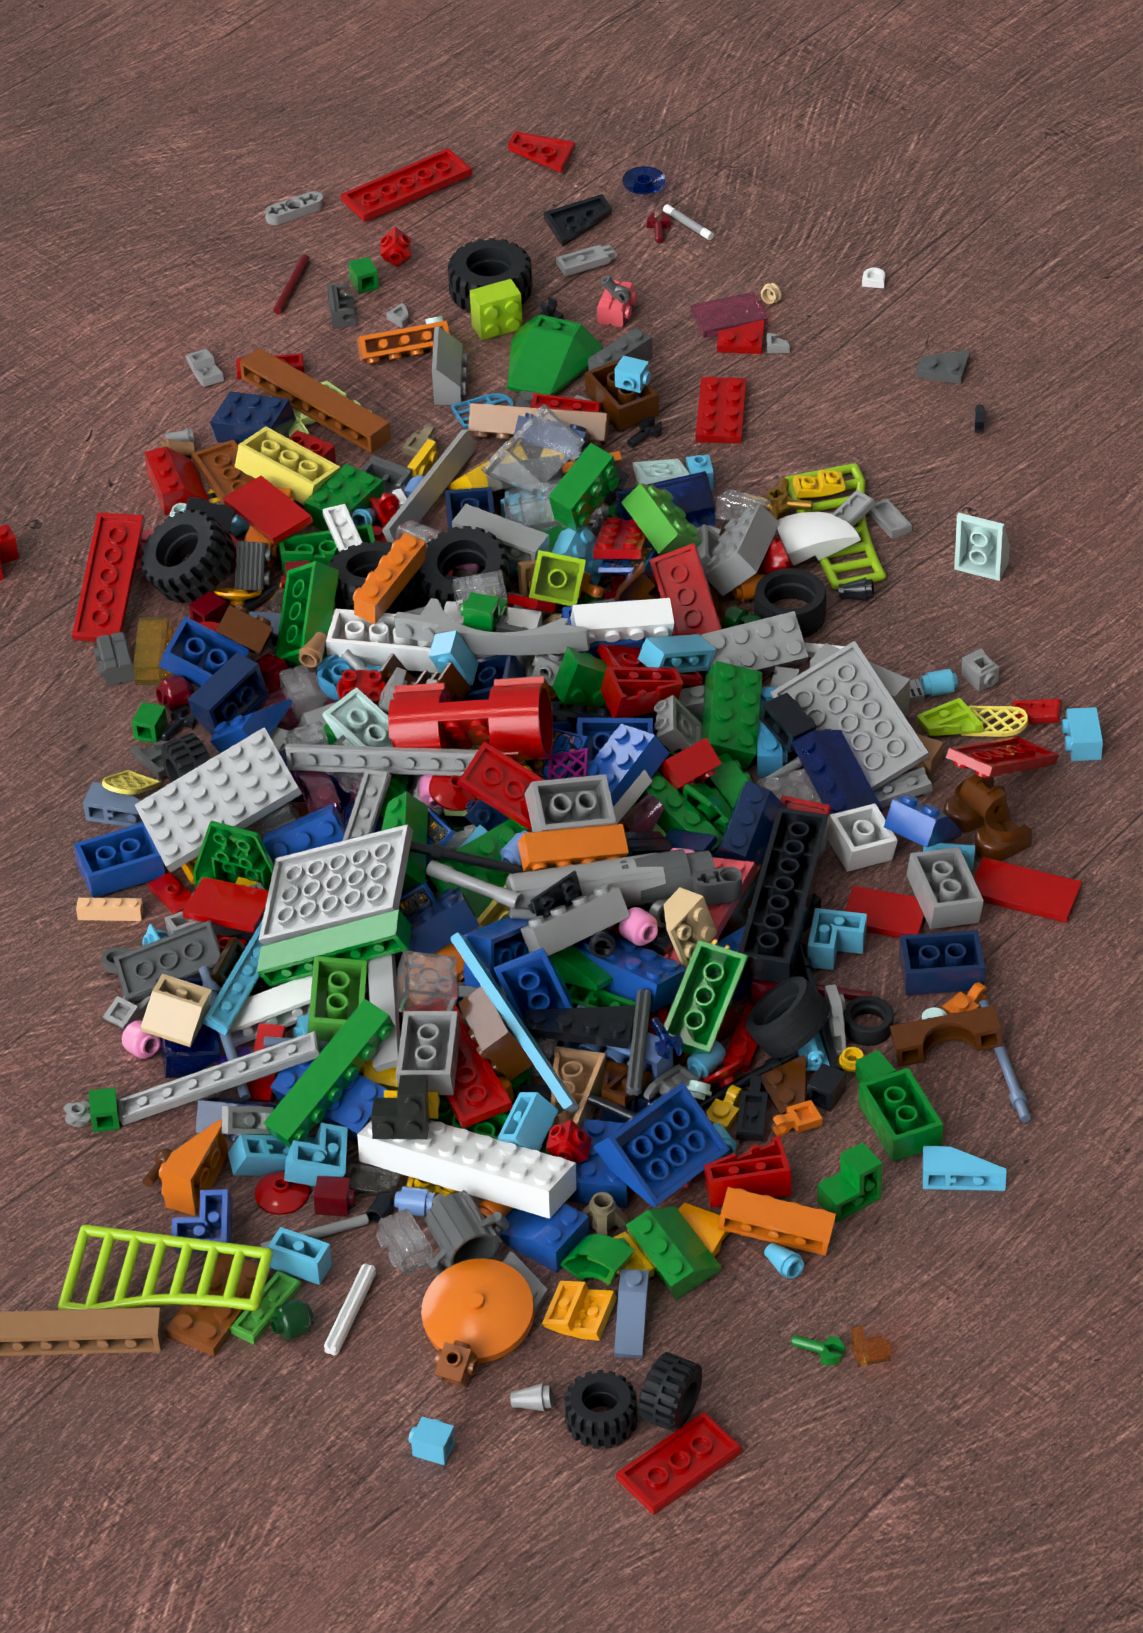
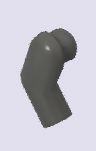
[601,275,631,303]

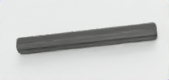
[626,989,651,1096]

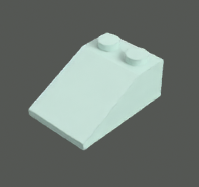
[633,459,691,506]
[954,513,1010,581]
[322,687,393,747]

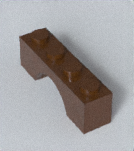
[890,1005,1003,1067]

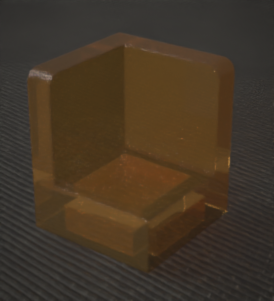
[850,1326,891,1367]

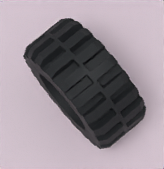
[448,238,533,313]
[141,510,234,603]
[418,526,512,611]
[328,541,420,614]

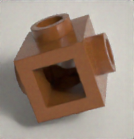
[434,1340,478,1388]

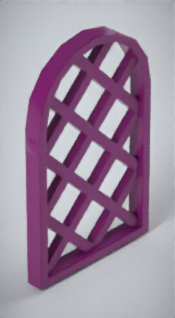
[548,748,589,780]

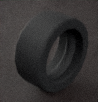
[843,995,894,1046]

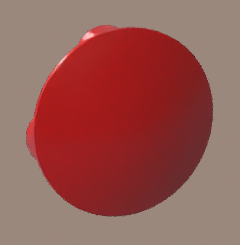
[337,669,386,705]

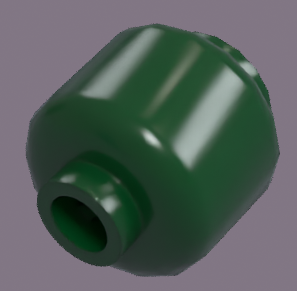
[270,1299,314,1341]

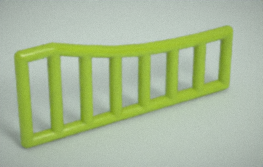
[784,463,886,590]
[58,1225,273,1311]

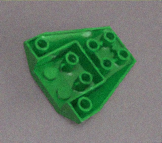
[507,314,603,395]
[193,820,274,891]

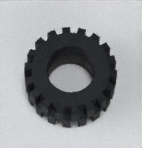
[161,733,211,783]
[639,1352,702,1432]
[564,1370,637,1449]

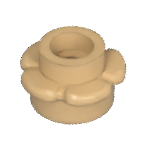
[761,283,782,304]

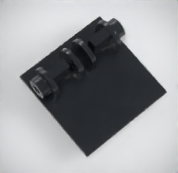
[527,870,583,917]

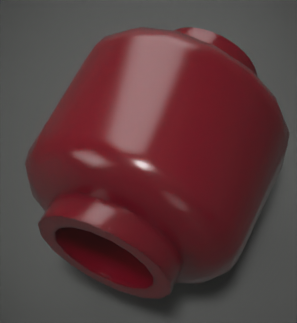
[156,676,194,710]

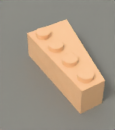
[549,1046,607,1131]

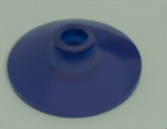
[622,166,665,194]

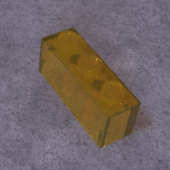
[133,618,174,685]

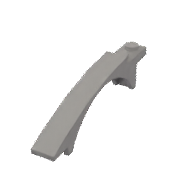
[394,598,590,655]

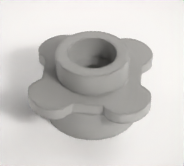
[64,1101,91,1127]

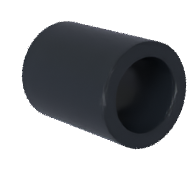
[366,1192,395,1224]

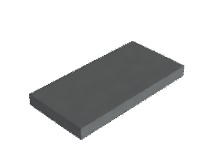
[113,920,222,1003]

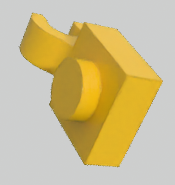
[706,1085,742,1132]

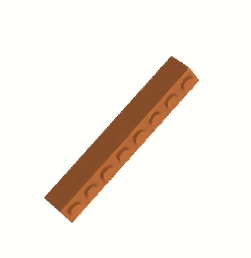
[240,348,391,454]

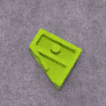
[917,698,984,736]

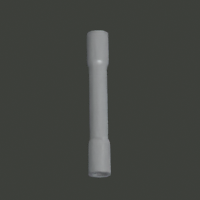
[426,860,523,909]

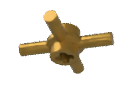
[742,478,813,520]

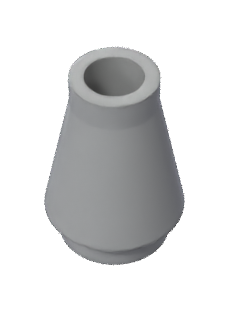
[510,1383,554,1412]

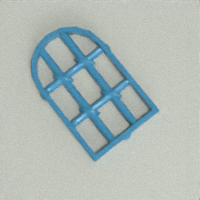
[451,393,513,430]

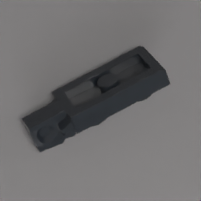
[736,1076,768,1142]

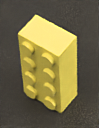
[235,426,340,505]

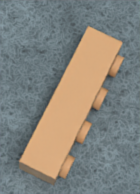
[76,898,143,921]

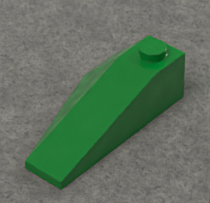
[683,783,732,835]

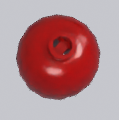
[758,537,795,576]

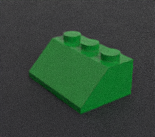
[625,1206,722,1300]

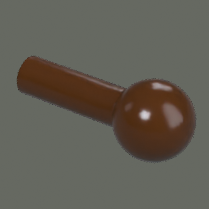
[143,1149,173,1187]

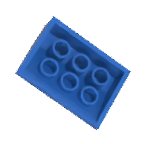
[593,1082,730,1208]

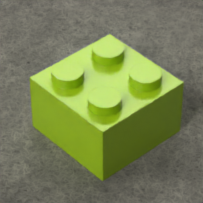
[470,279,523,341]
[529,550,586,606]

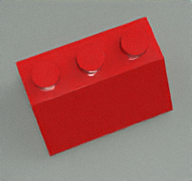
[144,446,209,515]

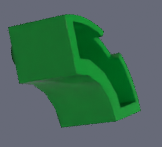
[560,1234,634,1285]

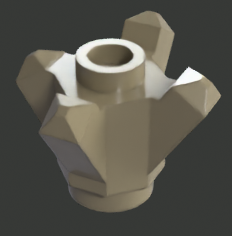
[581,1192,628,1235]

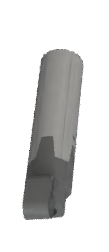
[506,849,742,912]

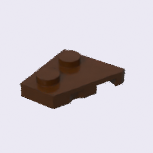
[760,1055,807,1115]
[602,1059,653,1106]

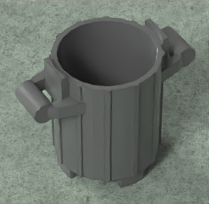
[424,1190,510,1275]

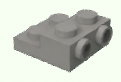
[654,695,703,752]

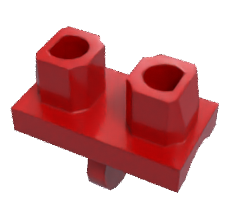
[370,493,400,527]

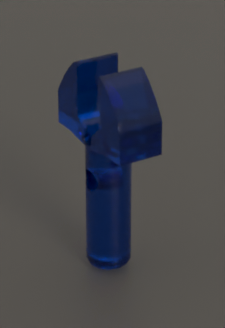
[650,1017,683,1059]

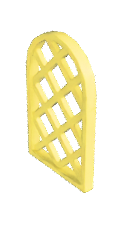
[961,706,1028,737]
[102,770,162,795]

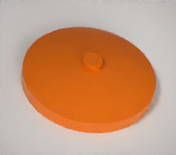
[421,1258,535,1364]

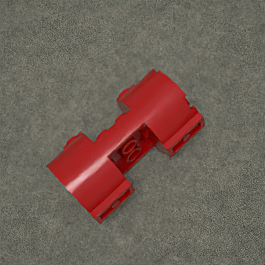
[388,676,553,763]

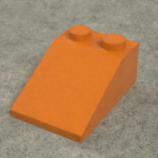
[159,1120,229,1216]

